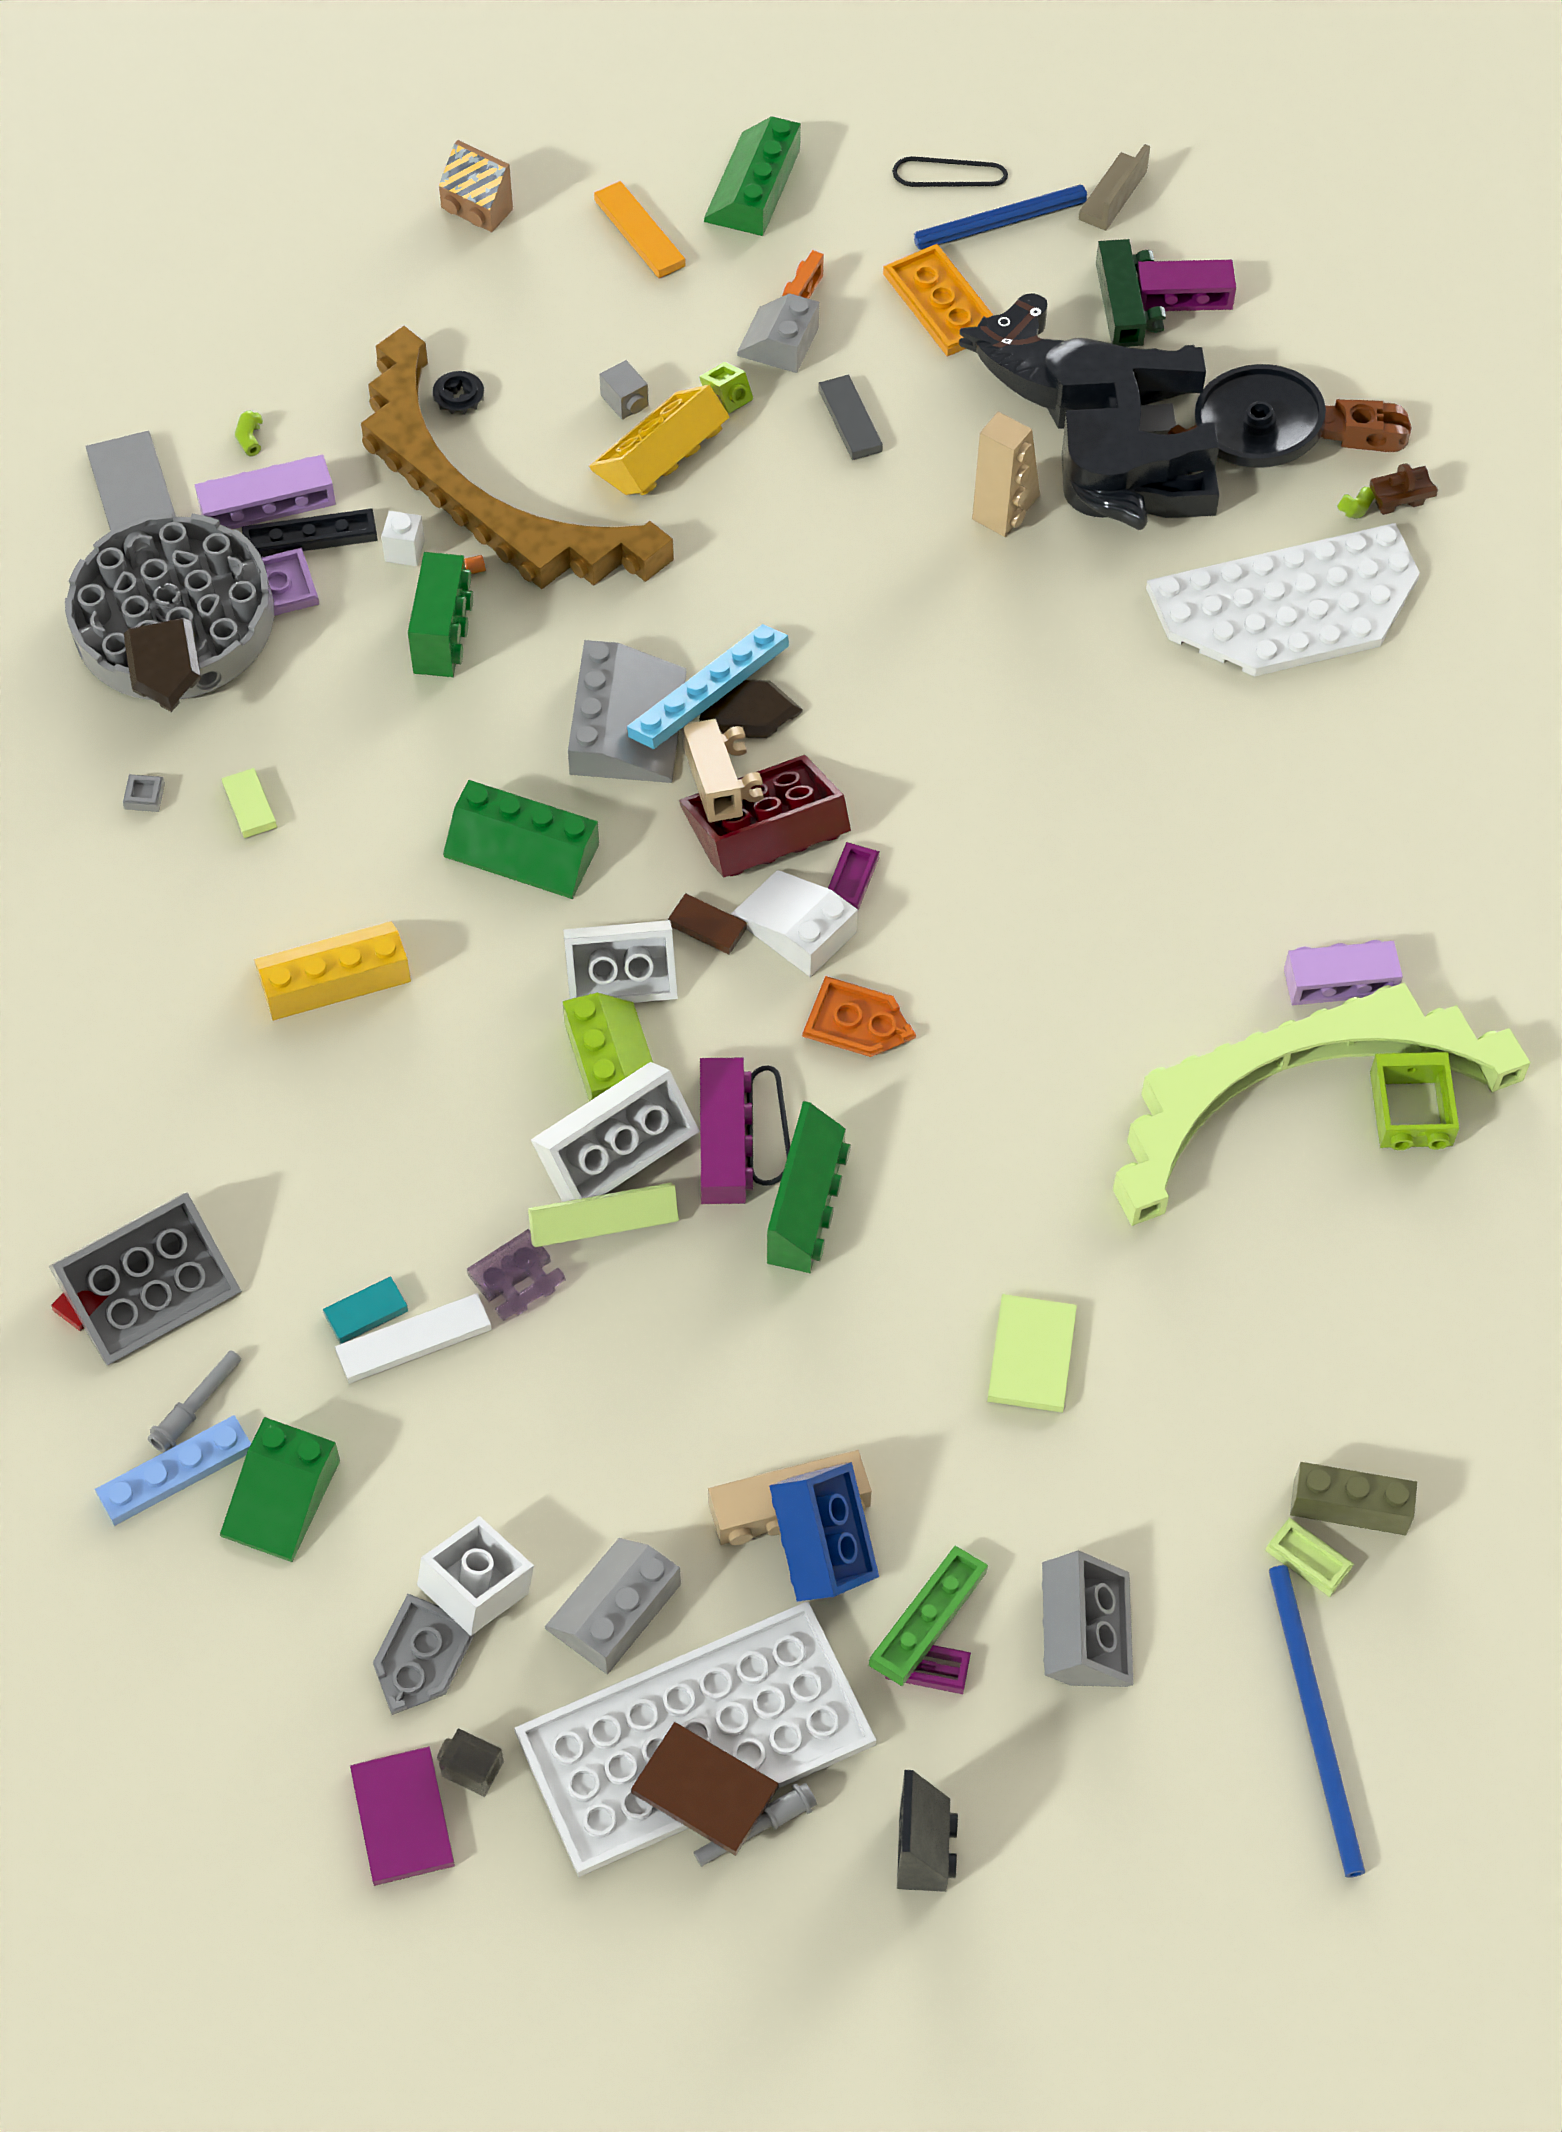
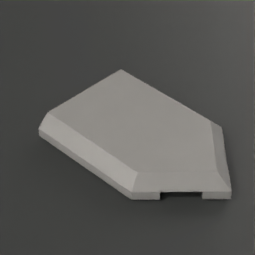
[373,1594,475,1715]

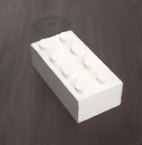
[531,1062,700,1202]

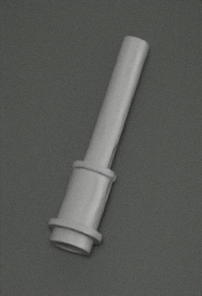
[148,1350,241,1452]
[693,1783,817,1867]

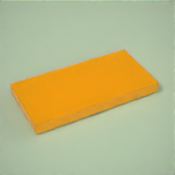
[883,244,993,357]

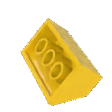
[589,384,730,495]
[254,921,411,1021]

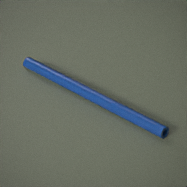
[1269,1565,1365,1878]

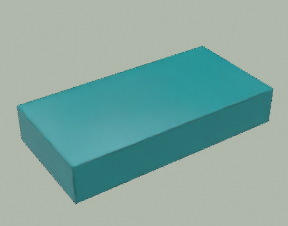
[323,1276,408,1344]

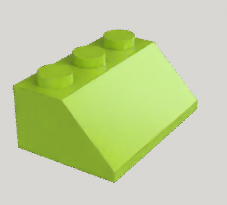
[562,992,653,1102]

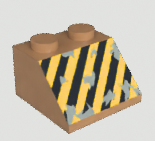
[439,140,513,232]

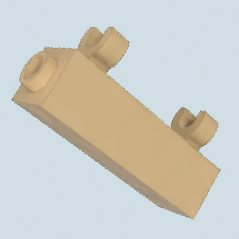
[682,719,764,822]

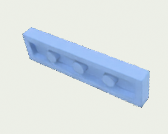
[95,1415,251,1526]

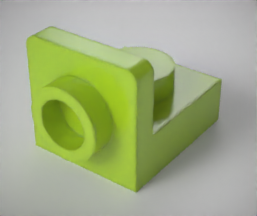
[699,362,753,413]

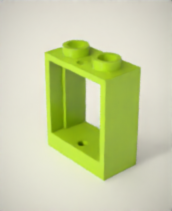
[1370,1052,1459,1150]

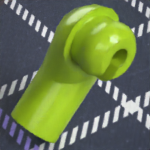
[235,410,263,457]
[1337,487,1375,519]

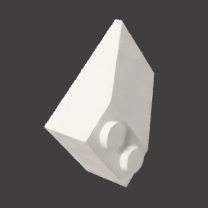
[731,870,858,977]

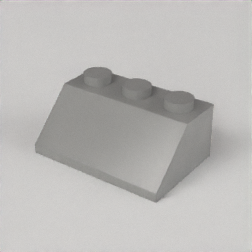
[545,1538,681,1675]
[1042,1550,1133,1687]

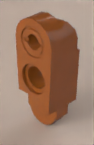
[1321,399,1412,452]

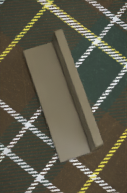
[1078,144,1150,231]

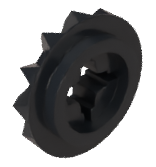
[433,371,484,415]

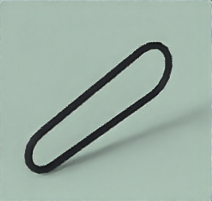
[892,156,1008,187]
[747,1065,790,1186]

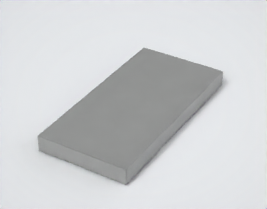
[86,431,176,531]

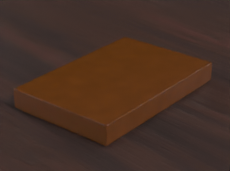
[631,1721,779,1856]

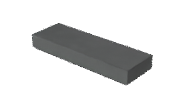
[819,374,883,460]

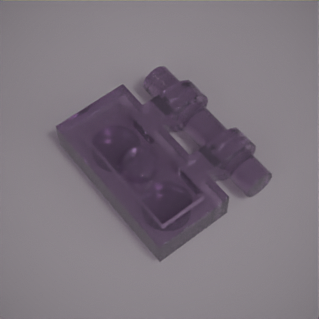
[467,1229,566,1321]

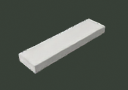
[335,1293,492,1384]

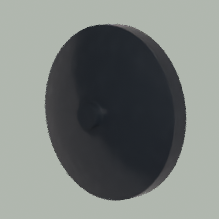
[1195,364,1326,468]

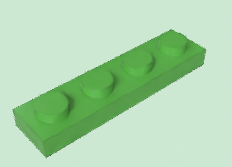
[868,1545,988,1686]

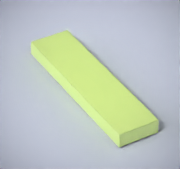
[528,1183,679,1247]

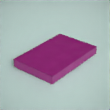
[350,1746,455,1886]

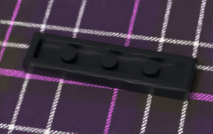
[241,508,378,557]

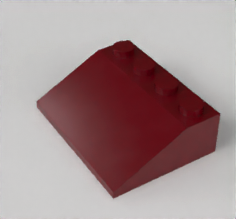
[679,754,851,878]

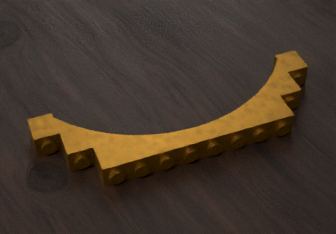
[361,326,674,589]

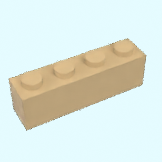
[708,1450,872,1545]

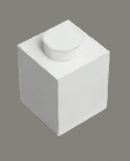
[381,511,425,566]

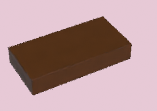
[668,893,747,955]

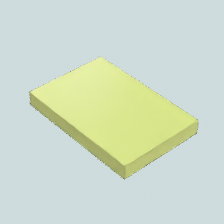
[987,1294,1077,1413]

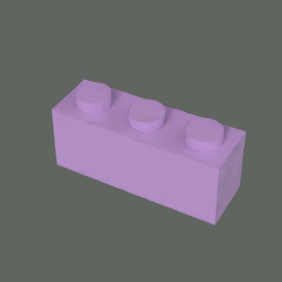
[1284,940,1403,1006]

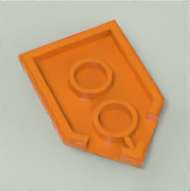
[802,976,916,1057]

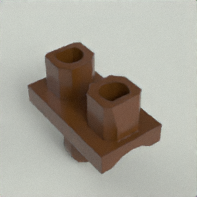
[1369,463,1438,515]

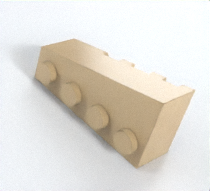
[972,412,1040,537]

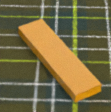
[594,181,685,278]

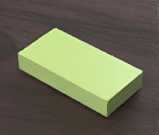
[221,768,277,838]
[1265,1517,1354,1597]

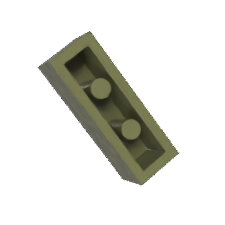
[1290,1462,1417,1535]

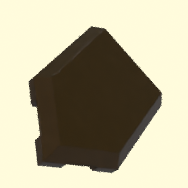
[124,618,201,712]
[699,679,803,739]

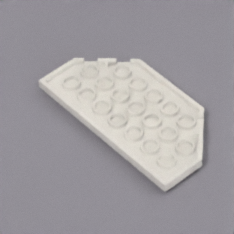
[1146,523,1420,677]

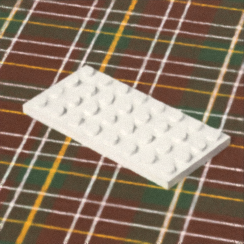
[514,1601,876,1877]

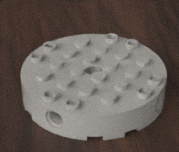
[65,513,274,700]

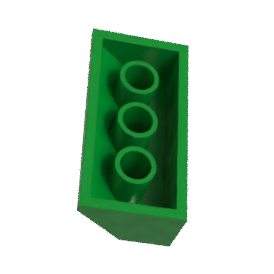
[704,116,801,236]
[443,780,599,899]
[767,1101,851,1273]

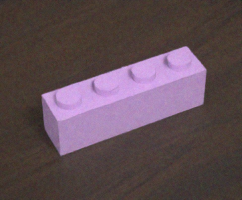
[194,454,336,529]

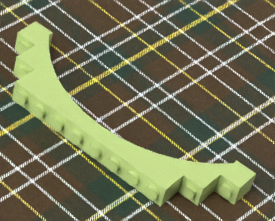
[1113,982,1531,1226]

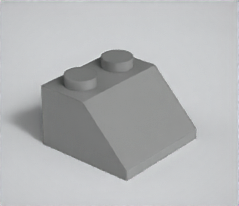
[737,293,819,373]

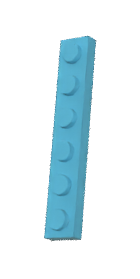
[627,624,789,749]

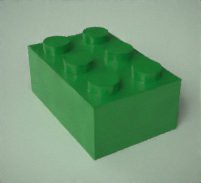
[408,552,473,677]

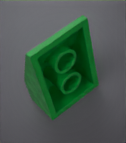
[220,1417,340,1562]

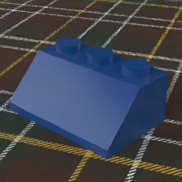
[769,1462,879,1602]

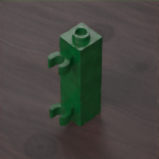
[1096,239,1166,347]

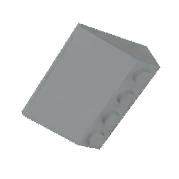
[568,640,686,783]
[49,1192,242,1365]

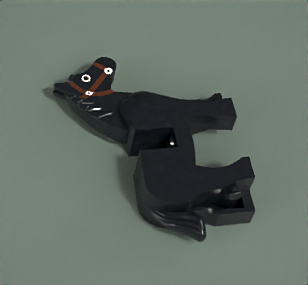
[959,293,1220,530]

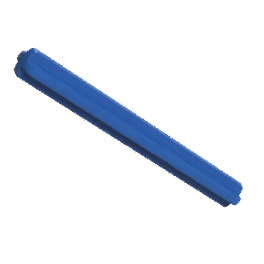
[914,184,1087,250]

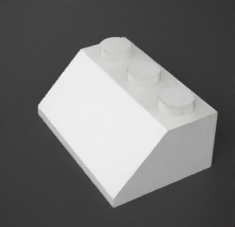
[563,920,678,1003]

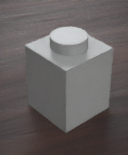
[599,360,649,419]

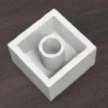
[417,1516,534,1636]

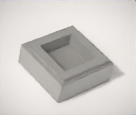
[123,774,165,812]

